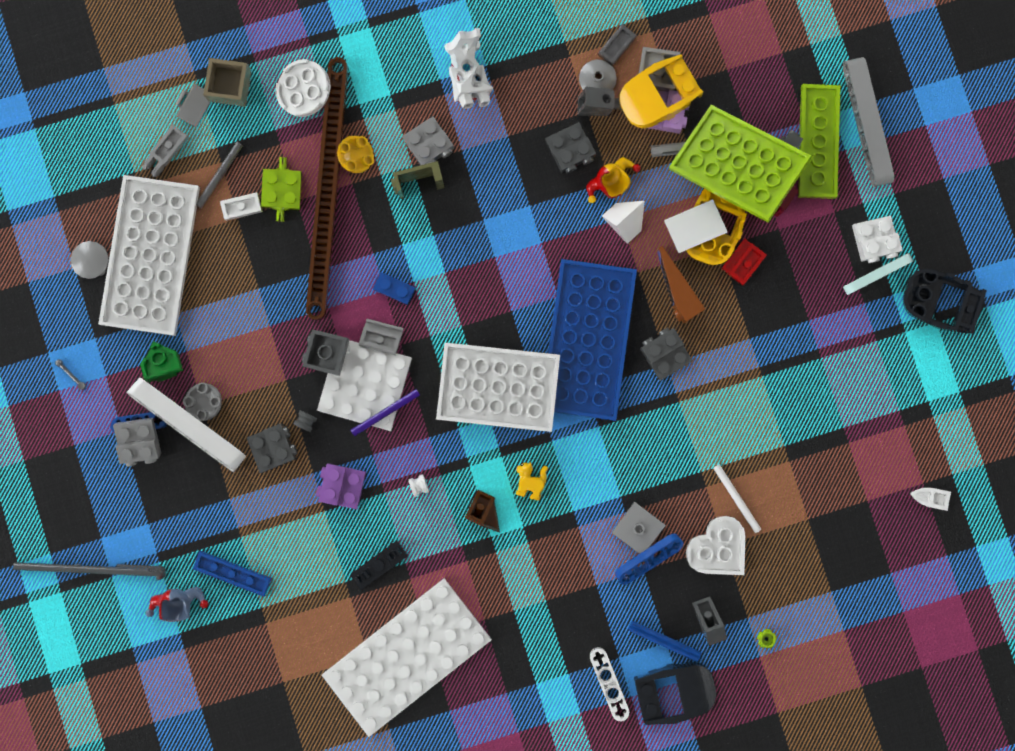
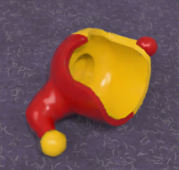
[586,157,641,203]

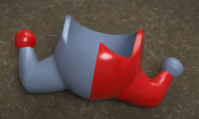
[145,587,209,622]

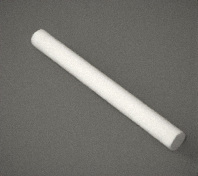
[713,464,761,533]

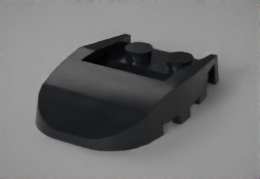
[903,269,987,334]
[634,662,716,725]

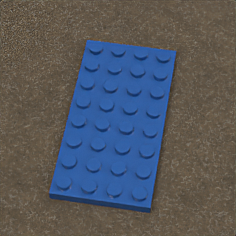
[548,259,637,421]

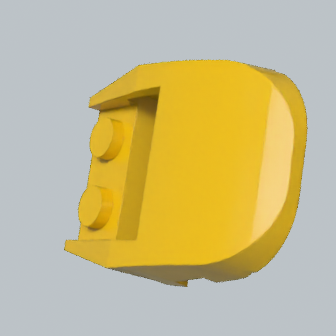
[619,54,703,128]
[686,189,747,265]

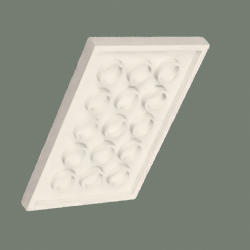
[436,343,560,432]

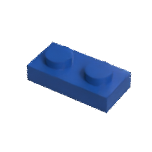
[373,272,416,305]

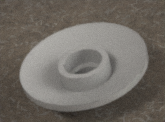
[579,60,617,90]

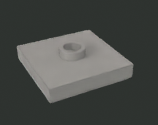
[611,502,666,554]

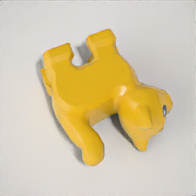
[516,462,548,501]

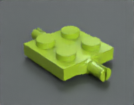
[261,157,302,222]

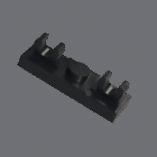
[350,540,408,590]

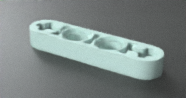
[843,253,913,295]

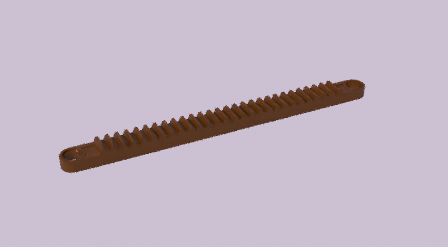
[306,57,348,321]

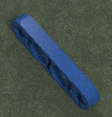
[615,533,684,585]

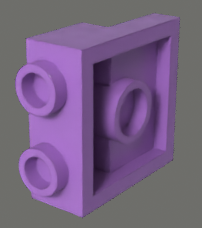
[316,463,366,509]

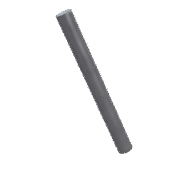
[196,142,243,209]

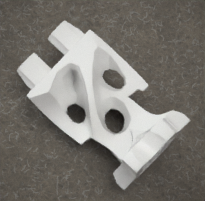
[444,28,493,109]

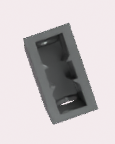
[577,87,622,116]

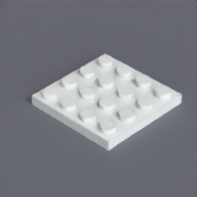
[317,341,412,431]

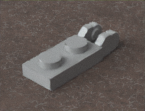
[142,125,189,177]

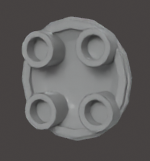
[70,241,109,279]
[183,383,222,421]

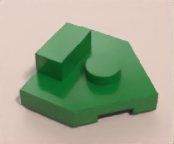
[140,341,183,383]

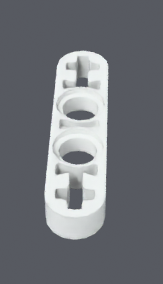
[590,647,629,721]

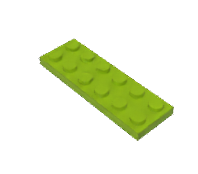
[798,84,841,199]

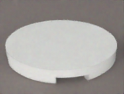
[276,59,331,117]

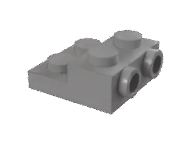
[639,47,680,92]
[402,116,454,165]
[113,418,161,466]

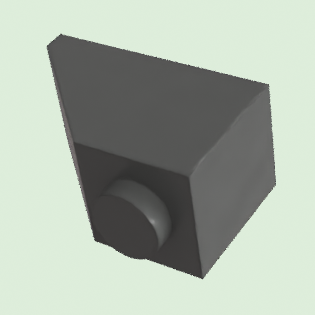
[692,596,727,646]

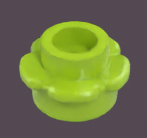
[757,629,776,648]

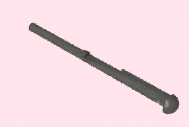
[13,562,166,580]

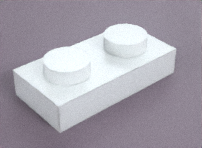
[220,192,263,221]

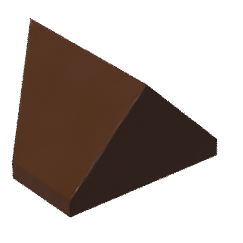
[465,490,500,533]

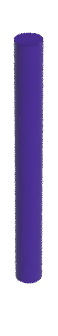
[351,389,420,436]

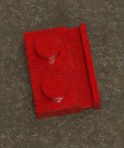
[721,238,767,286]

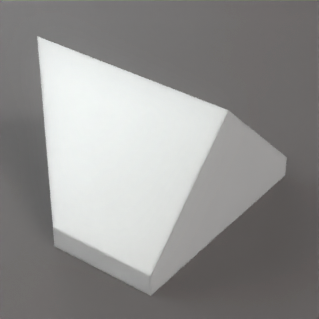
[602,201,645,244]

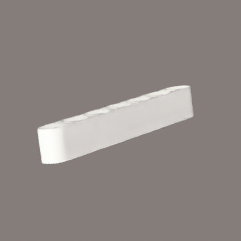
[126,377,246,472]

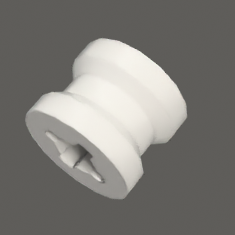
[408,474,429,497]

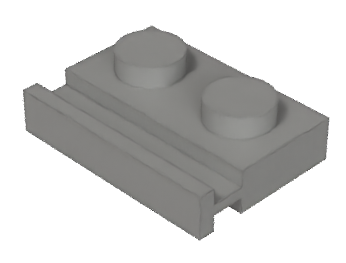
[359,319,404,356]

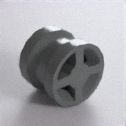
[293,410,317,432]

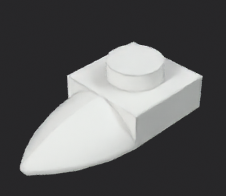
[911,488,951,511]

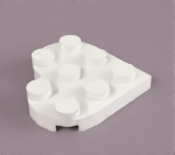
[686,516,745,575]

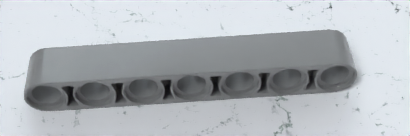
[843,57,894,187]

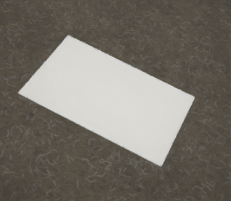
[664,199,727,253]

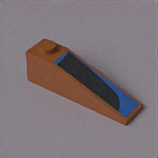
[657,246,705,324]

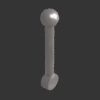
[55,359,86,390]

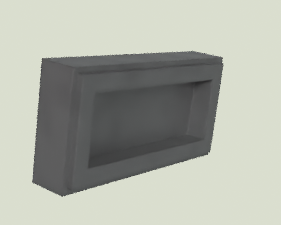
[598,24,637,66]

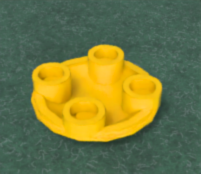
[337,136,374,173]

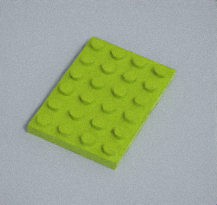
[669,105,811,223]

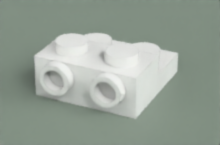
[852,216,903,264]

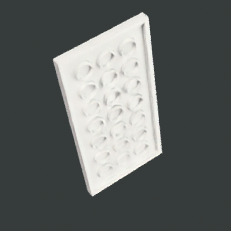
[98,175,200,336]
[322,578,492,737]

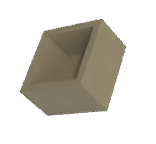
[203,58,252,107]

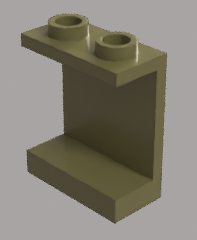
[391,161,445,199]

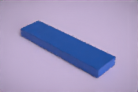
[193,551,272,597]

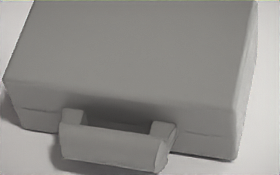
[175,84,211,127]

